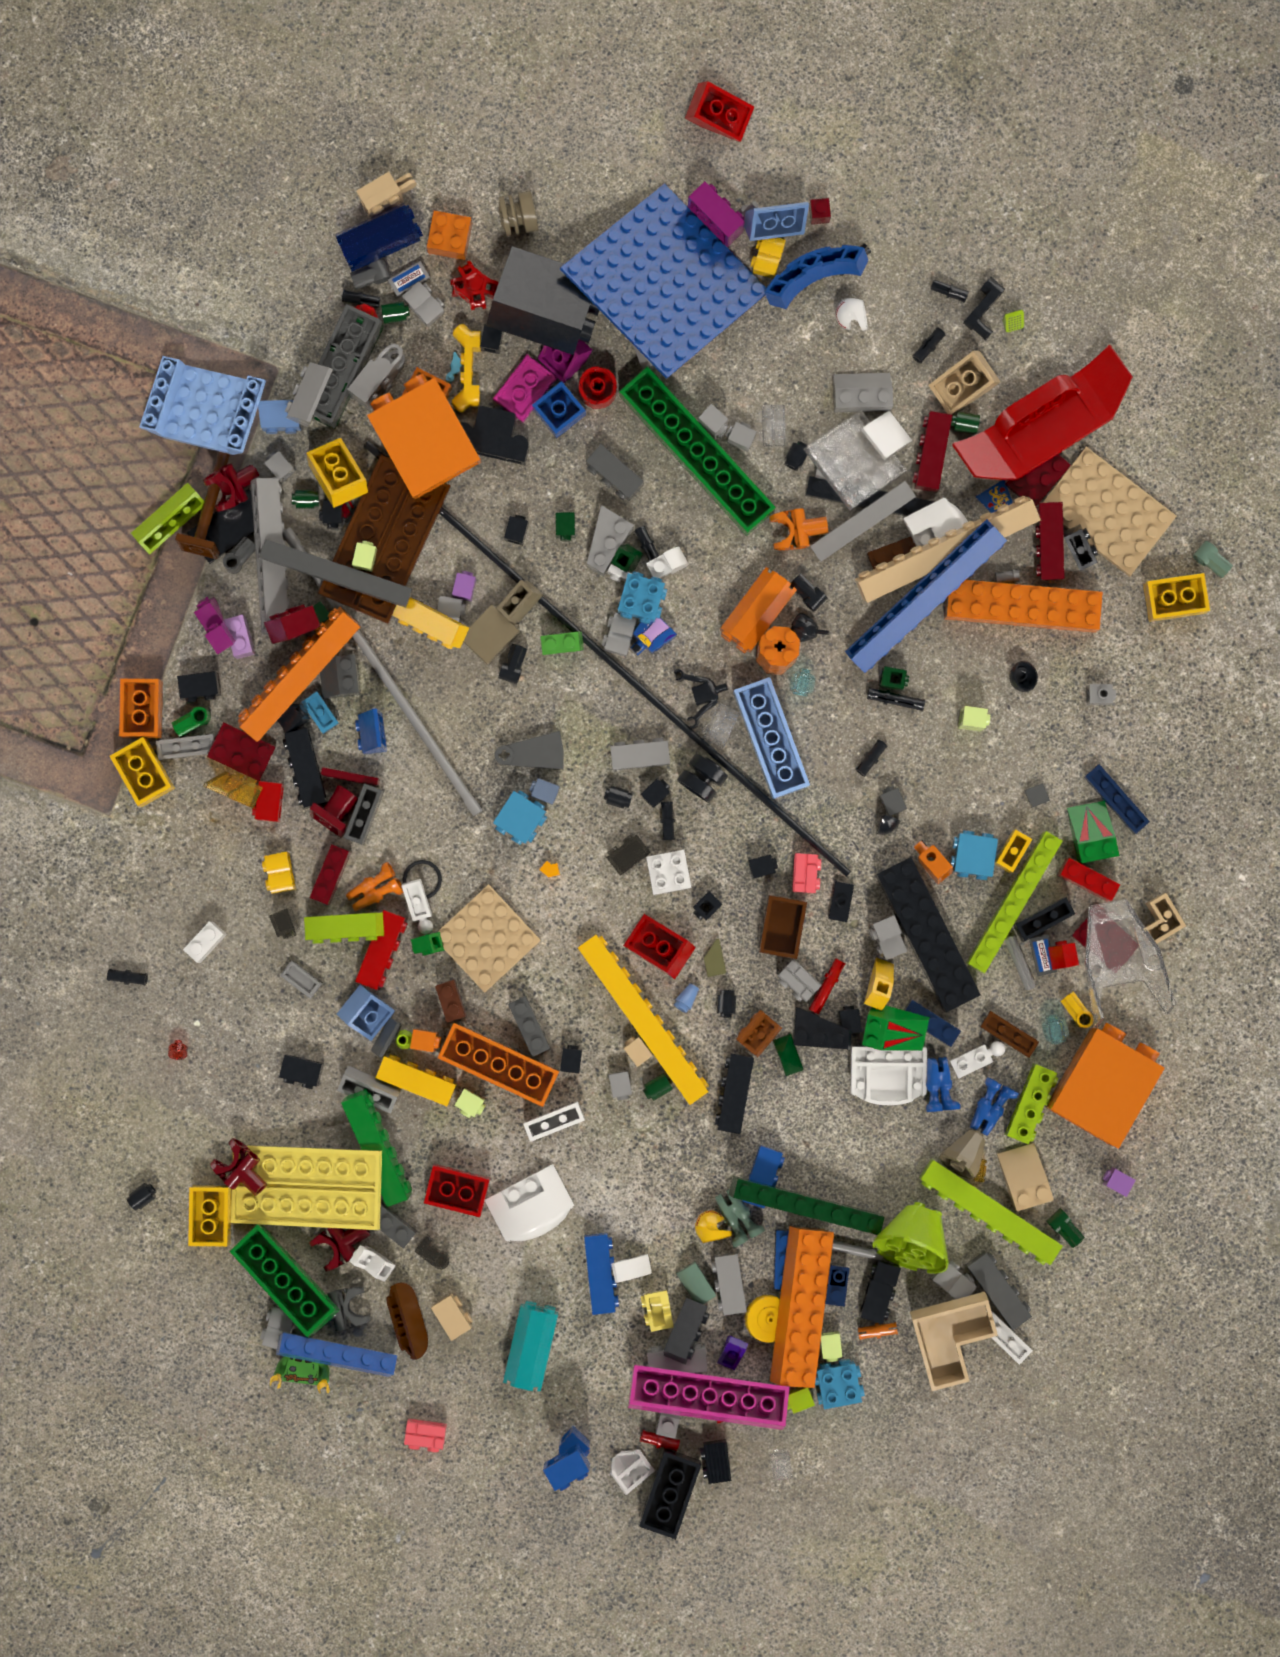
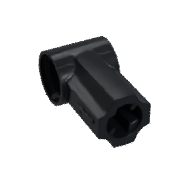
[790,573,828,612]
[498,644,528,685]

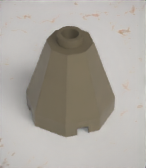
[939,1129,985,1180]

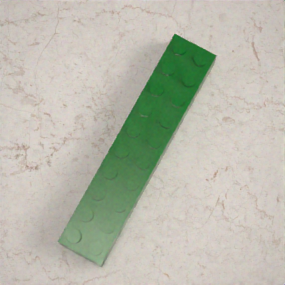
[619,366,776,537]

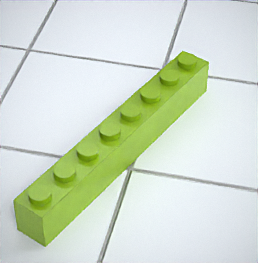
[965,831,1063,973]
[919,1159,1063,1265]

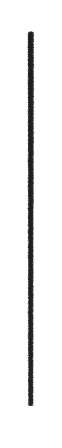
[364,441,852,877]

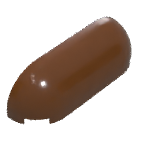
[386,1282,428,1360]

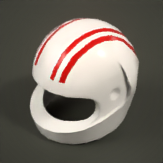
[835,298,868,331]

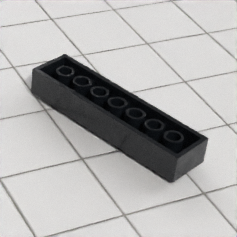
[875,857,981,1013]

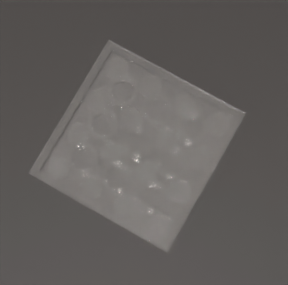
[804,410,907,511]

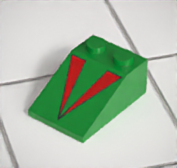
[1067,801,1120,863]
[862,1005,930,1051]

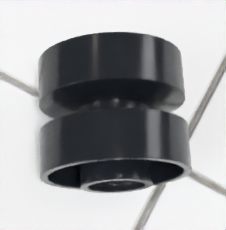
[677,753,728,803]

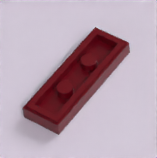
[321,767,380,787]

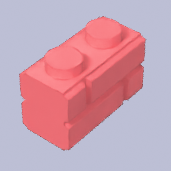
[792,853,821,894]
[404,1419,447,1452]

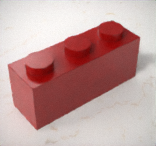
[1057,858,1121,902]

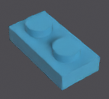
[301,692,339,734]

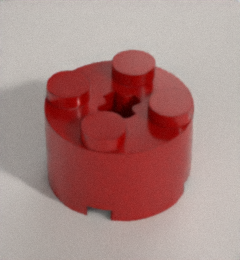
[579,366,617,409]

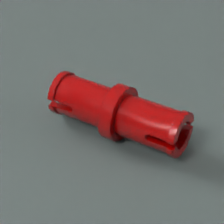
[639,1429,680,1452]

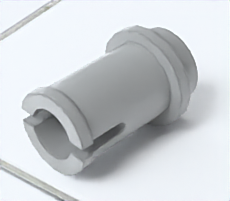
[995,569,1020,584]

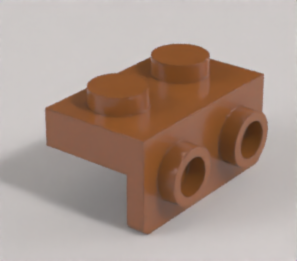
[736,1010,782,1058]

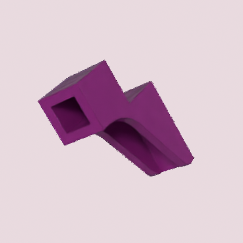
[194,596,235,655]

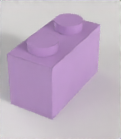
[224,615,255,659]

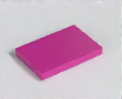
[493,354,557,423]

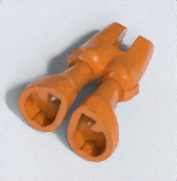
[346,862,404,912]

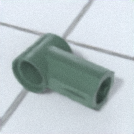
[1193,541,1233,579]

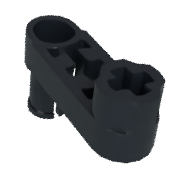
[963,277,1005,341]

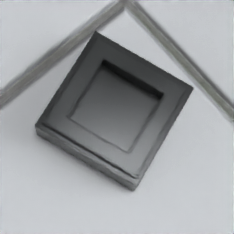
[1024,783,1050,808]

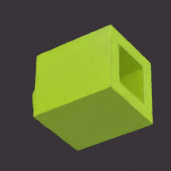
[787,1387,815,1414]

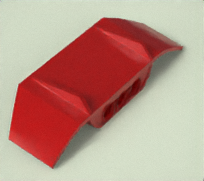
[952,345,1133,480]

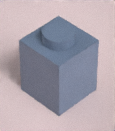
[529,778,560,805]

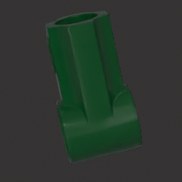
[1046,1208,1085,1248]

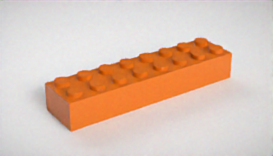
[944,580,1103,633]
[238,606,360,742]
[770,1226,834,1388]

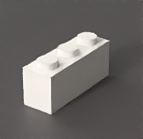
[523,1101,585,1142]

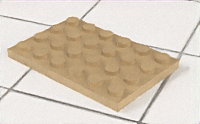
[1042,447,1177,577]

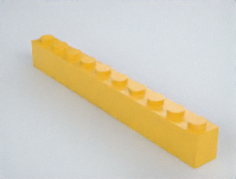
[578,935,709,1105]

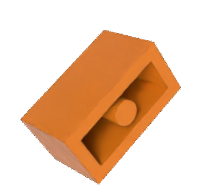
[410,1028,442,1052]

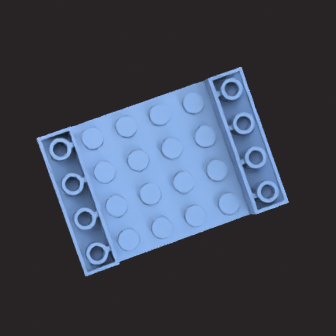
[139,356,266,455]

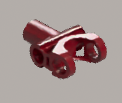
[203,463,259,512]
[210,1138,267,1196]
[309,1228,371,1272]

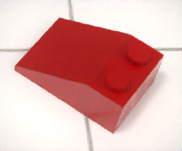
[685,81,754,142]
[623,914,696,979]

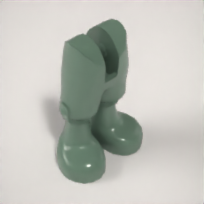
[715,1189,765,1248]

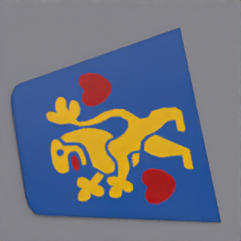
[976,480,1013,513]

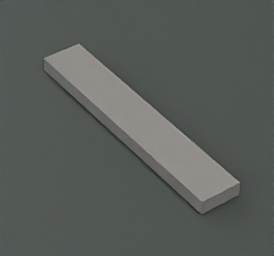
[810,481,916,562]

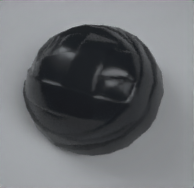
[1009,661,1038,692]

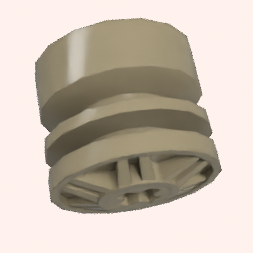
[498,190,539,237]

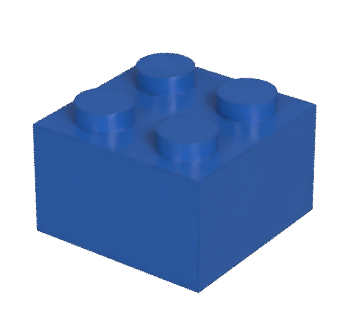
[532,381,586,439]
[543,1443,590,1491]

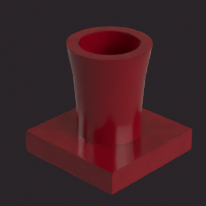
[310,785,358,838]

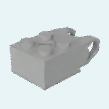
[347,343,405,411]

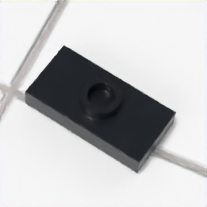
[828,881,854,923]

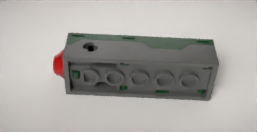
[312,304,384,429]

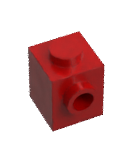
[1048,940,1079,970]

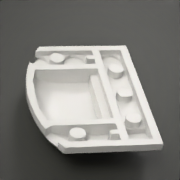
[903,498,968,547]
[851,1047,927,1105]
[485,1164,574,1242]

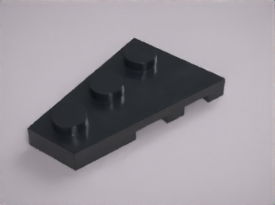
[794,1007,852,1050]

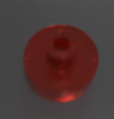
[168,1040,188,1060]

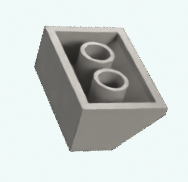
[285,362,333,427]
[833,373,893,413]

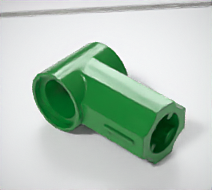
[172,707,211,737]

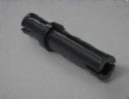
[867,687,925,712]

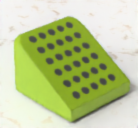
[1002,310,1024,332]

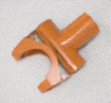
[769,508,828,551]

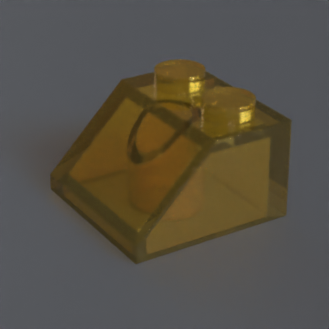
[203,771,263,808]

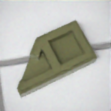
[704,939,726,977]

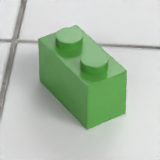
[540,631,584,655]

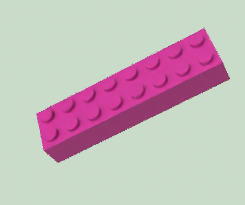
[628,1365,790,1430]

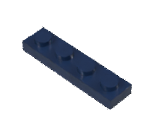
[1084,764,1150,835]

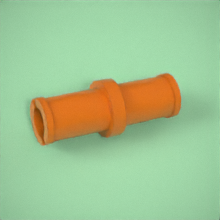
[858,1322,898,1340]

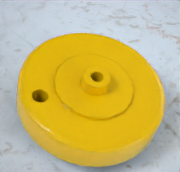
[744,1295,780,1343]

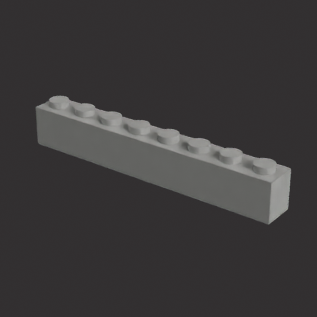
[251,478,290,634]

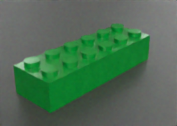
[229,1224,340,1338]

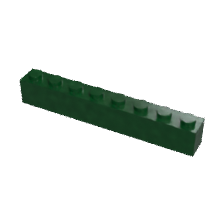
[728,1176,885,1235]

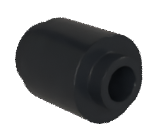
[784,441,810,471]
[604,785,633,809]
[716,990,736,1018]
[127,1183,157,1211]

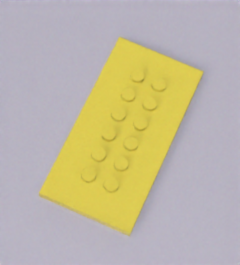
[231,1145,382,1230]

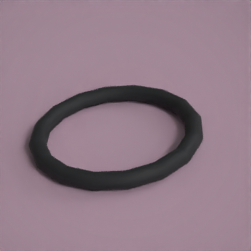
[402,860,442,899]

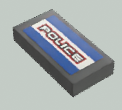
[1029,935,1057,976]

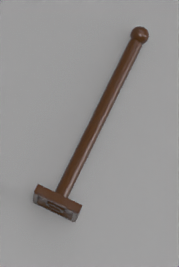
[175,452,230,560]

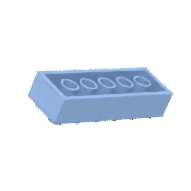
[733,677,810,799]

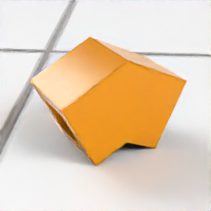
[539,861,560,878]

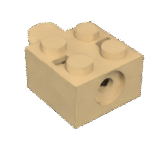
[356,172,417,221]

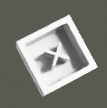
[646,850,691,895]

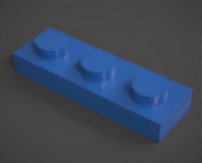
[774,1230,789,1289]

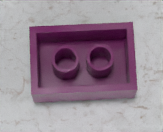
[688,181,745,248]

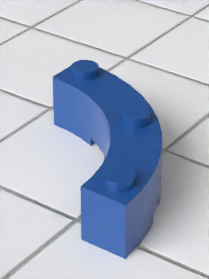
[764,245,869,309]

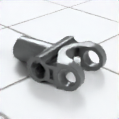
[327,1287,371,1331]

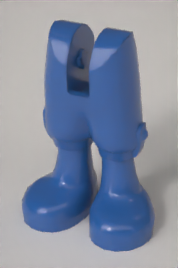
[926,1057,961,1112]
[970,1077,1019,1136]

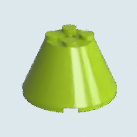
[872,1202,949,1274]

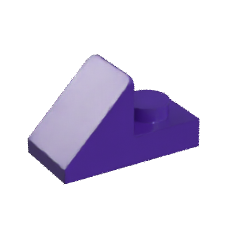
[717,1335,748,1370]

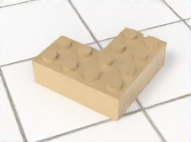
[910,1292,998,1391]

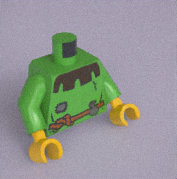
[270,1356,330,1393]

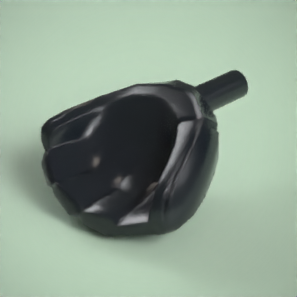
[791,613,829,642]

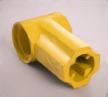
[1060,991,1094,1028]

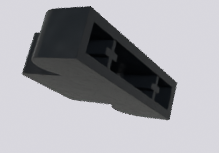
[460,406,529,466]

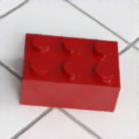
[424,1164,491,1218]

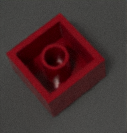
[264,604,321,644]

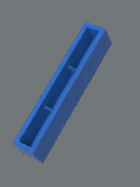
[276,1333,397,1377]

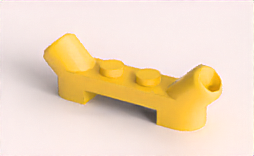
[452,324,481,413]

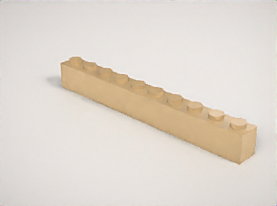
[854,496,1040,603]

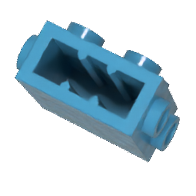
[618,572,668,624]
[493,790,547,845]
[950,830,998,881]
[815,1359,865,1409]

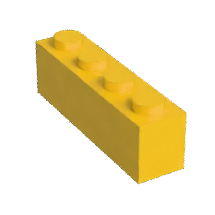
[392,597,470,649]
[375,1054,457,1106]

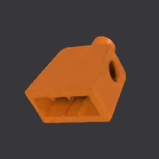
[914,840,953,885]

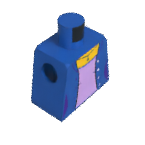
[630,618,677,656]

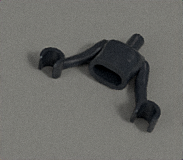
[674,669,729,729]

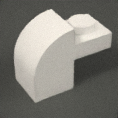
[646,547,689,578]
[349,1245,396,1282]

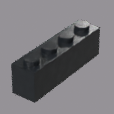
[283,728,328,809]
[714,1053,754,1134]

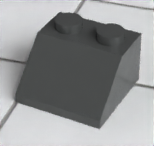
[320,654,361,699]

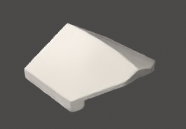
[610,1449,655,1495]

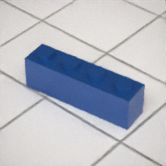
[584,1233,619,1315]

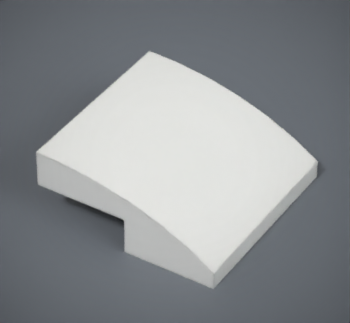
[861,411,912,460]

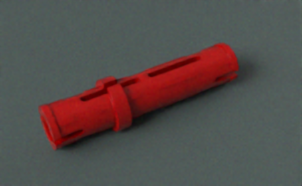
[809,958,846,1014]

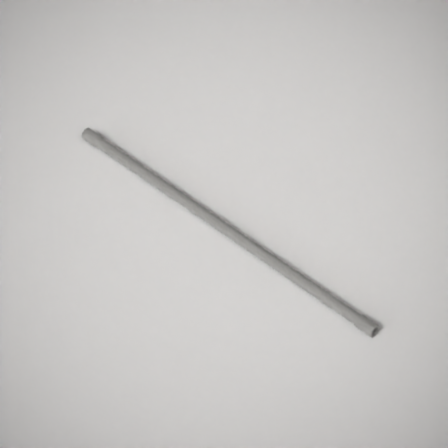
[282,527,483,817]

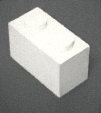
[183,921,227,963]

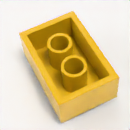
[306,438,368,508]
[1143,573,1210,622]
[110,737,175,807]
[188,1185,232,1247]

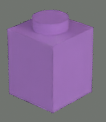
[452,571,477,602]
[1103,1167,1136,1197]

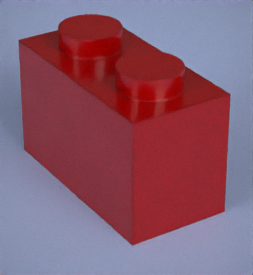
[252,781,284,823]

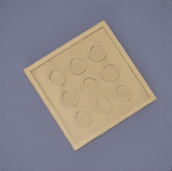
[438,884,541,993]

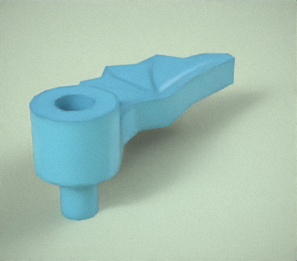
[445,352,462,384]

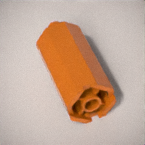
[720,567,797,654]
[756,626,800,675]

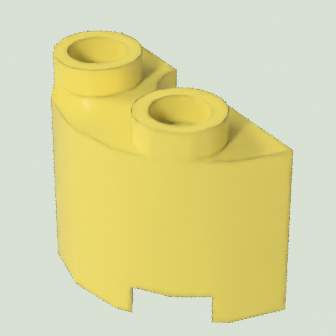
[641,1290,674,1332]

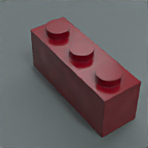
[310,844,352,905]

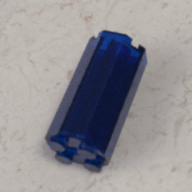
[334,203,423,272]

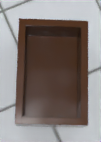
[758,895,807,959]

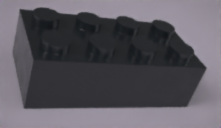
[639,1448,702,1540]

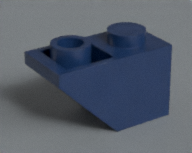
[825,1265,850,1307]

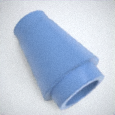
[674,983,699,1013]

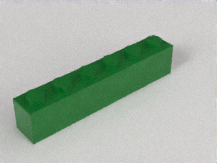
[341,1089,412,1207]

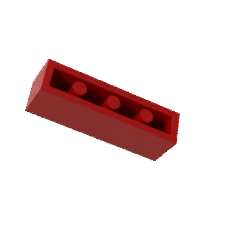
[355,910,408,990]

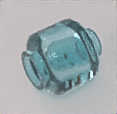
[789,668,816,697]
[1041,1015,1069,1044]

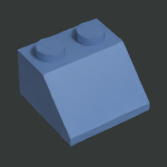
[258,400,302,434]
[336,984,395,1041]

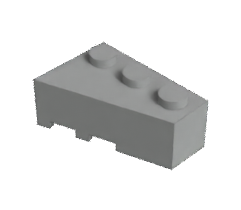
[587,505,634,577]

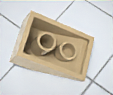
[928,351,1001,415]
[997,1143,1054,1211]

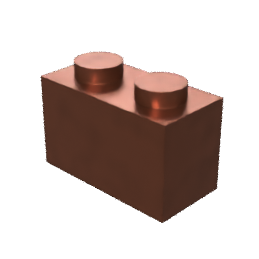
[435,980,467,1023]

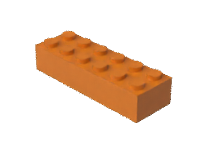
[438,1022,560,1107]

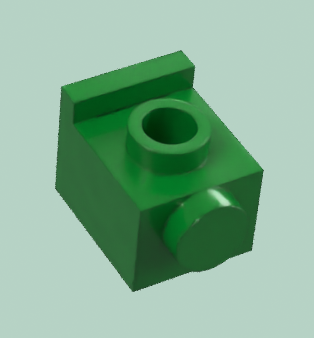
[410,932,444,956]

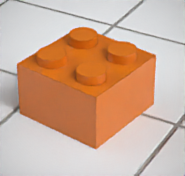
[427,210,473,260]

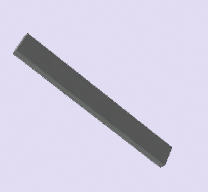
[260,539,412,608]

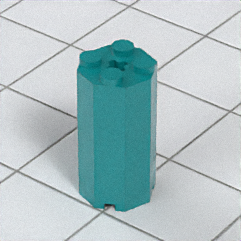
[503,1300,559,1391]

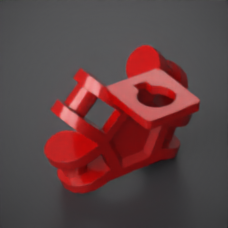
[450,260,499,311]

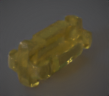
[974,1159,987,1182]

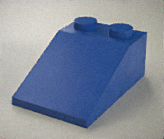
[355,708,387,754]

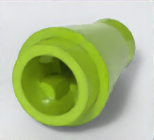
[395,1030,412,1049]

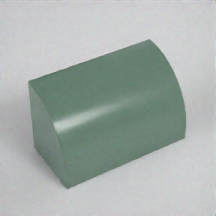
[676,1261,717,1304]

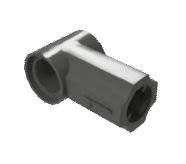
[350,259,391,290]
[223,536,256,574]

